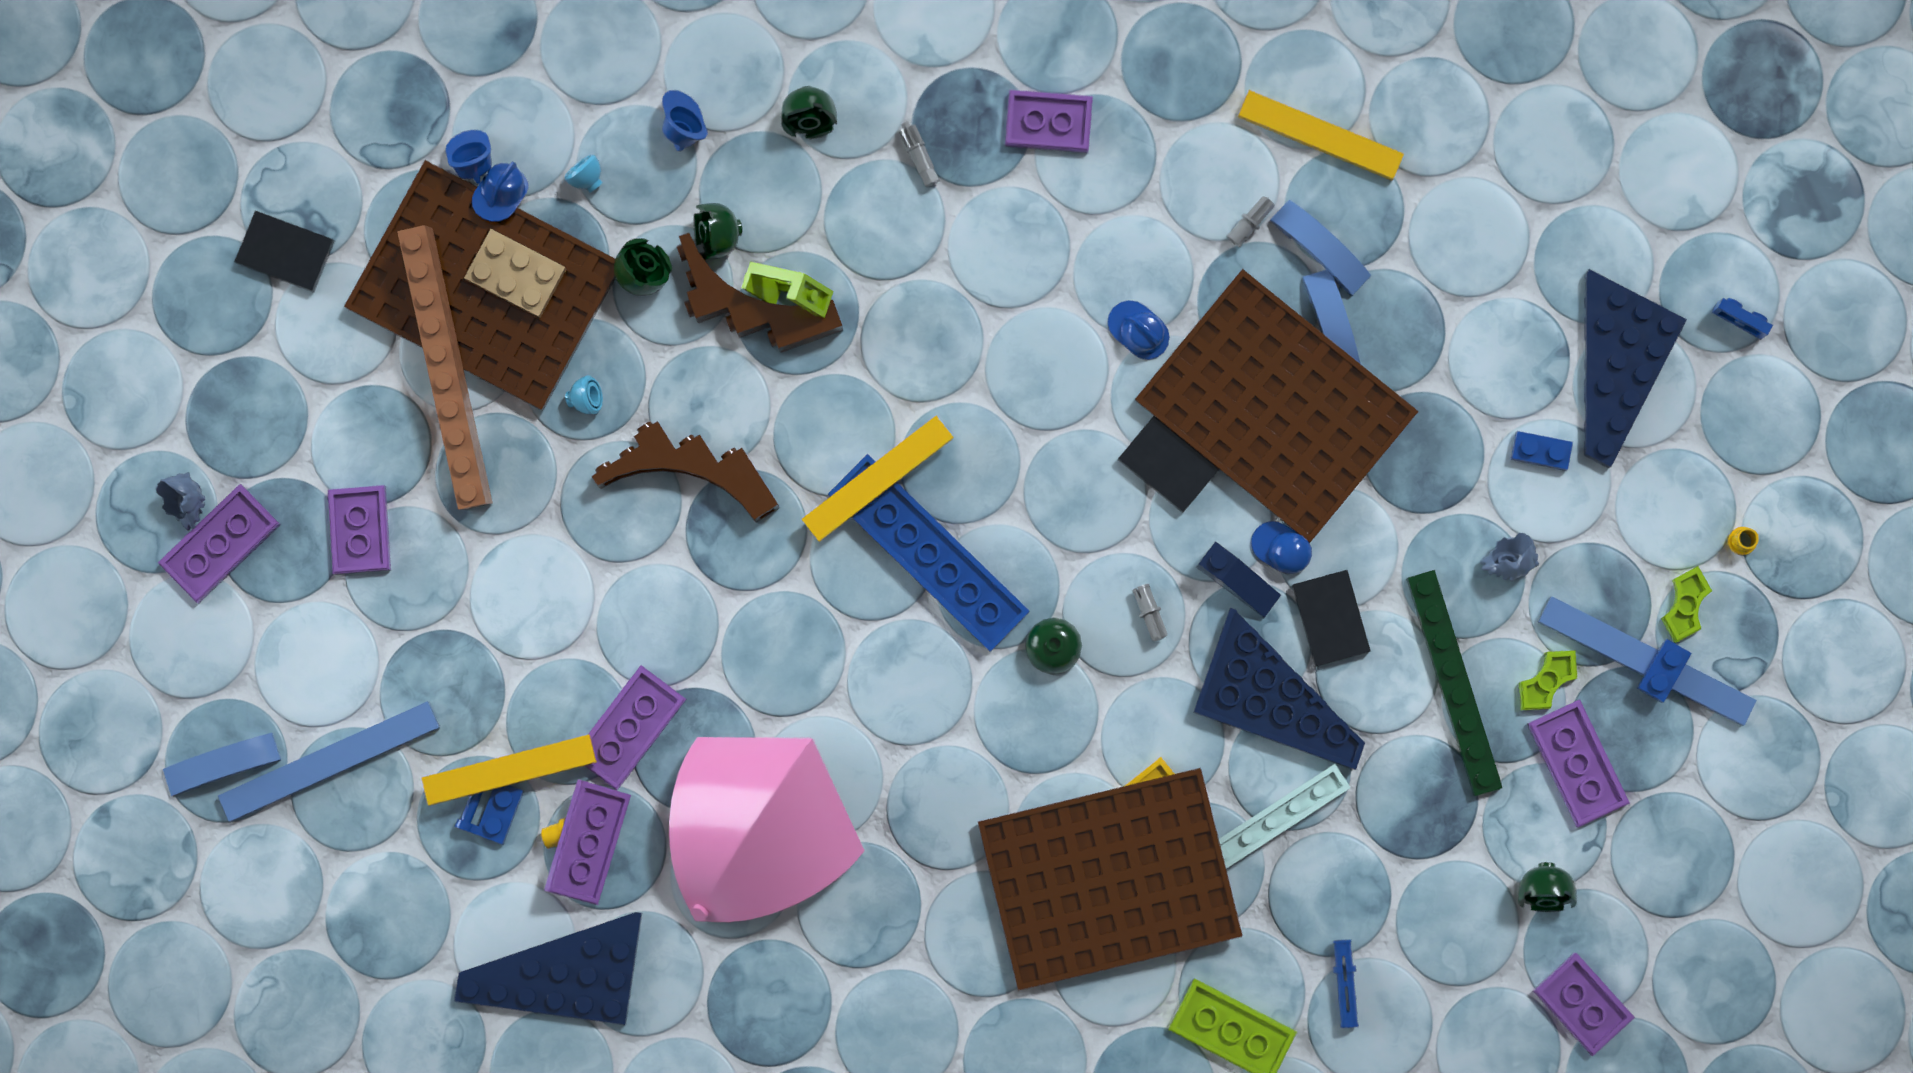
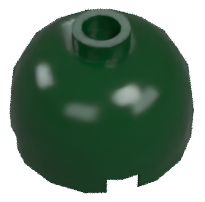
[781,86,837,139]
[693,203,743,260]
[614,238,672,296]
[1025,617,1082,675]
[1518,862,1577,912]

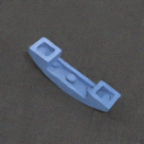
[1270,200,1371,296]
[1302,270,1361,364]
[163,733,281,796]

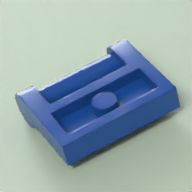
[455,785,524,845]

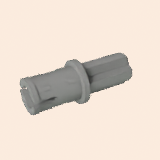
[1227,197,1274,248]
[1132,584,1167,641]

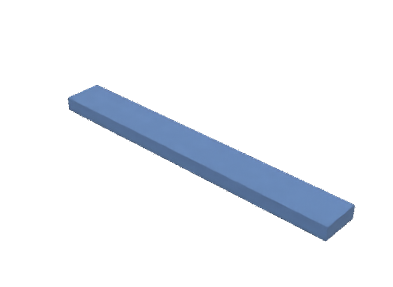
[1538,596,1757,726]
[218,701,440,822]

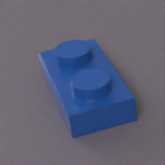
[1711,298,1773,340]
[1511,431,1573,471]
[1637,639,1692,703]

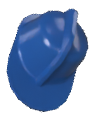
[662,90,708,152]
[446,130,492,184]
[472,161,529,222]
[1108,300,1170,360]

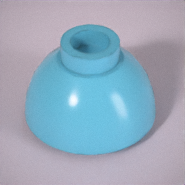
[565,155,602,193]
[565,375,603,415]

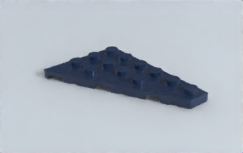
[1584,269,1687,468]
[1193,608,1365,770]
[454,912,642,1025]

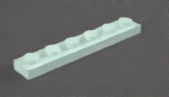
[1219,764,1351,869]

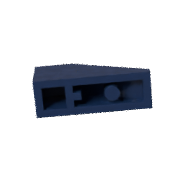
[1196,541,1281,618]

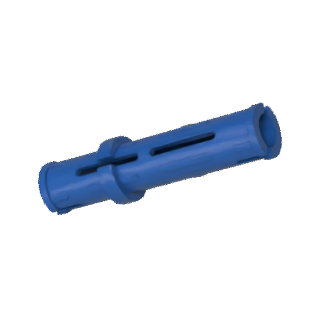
[1333,939,1359,1028]

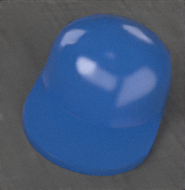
[1251,521,1312,574]

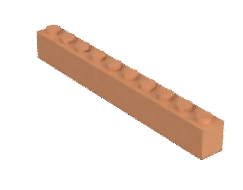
[397,225,493,510]

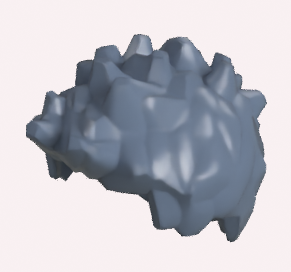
[155,472,205,531]
[1480,533,1539,582]

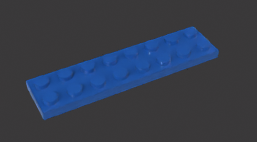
[828,454,1030,652]

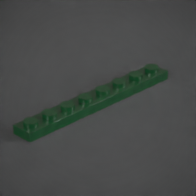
[1406,570,1503,796]

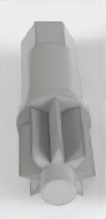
[899,122,940,187]

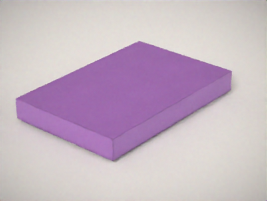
[1005,90,1093,153]
[328,485,391,575]
[1532,952,1635,1056]

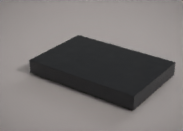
[234,210,335,292]
[1118,416,1219,513]
[1292,570,1371,667]

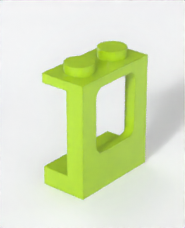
[741,261,834,318]

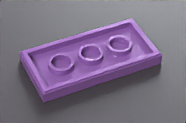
[158,484,281,604]
[585,665,687,790]
[1527,699,1630,827]
[544,779,631,905]

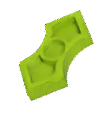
[1661,566,1712,643]
[1519,650,1577,710]

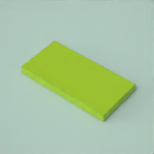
[1168,978,1297,1073]

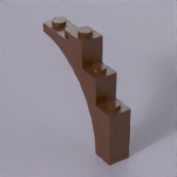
[676,233,843,353]
[592,421,780,523]

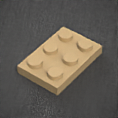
[464,229,566,318]

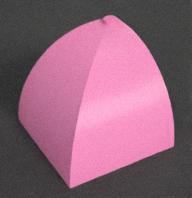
[669,737,865,922]

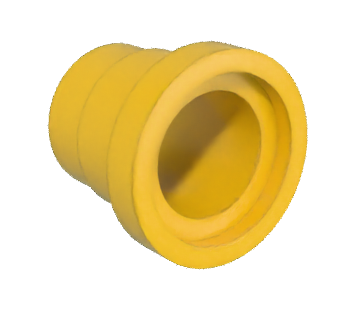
[1728,527,1759,555]
[541,818,566,849]

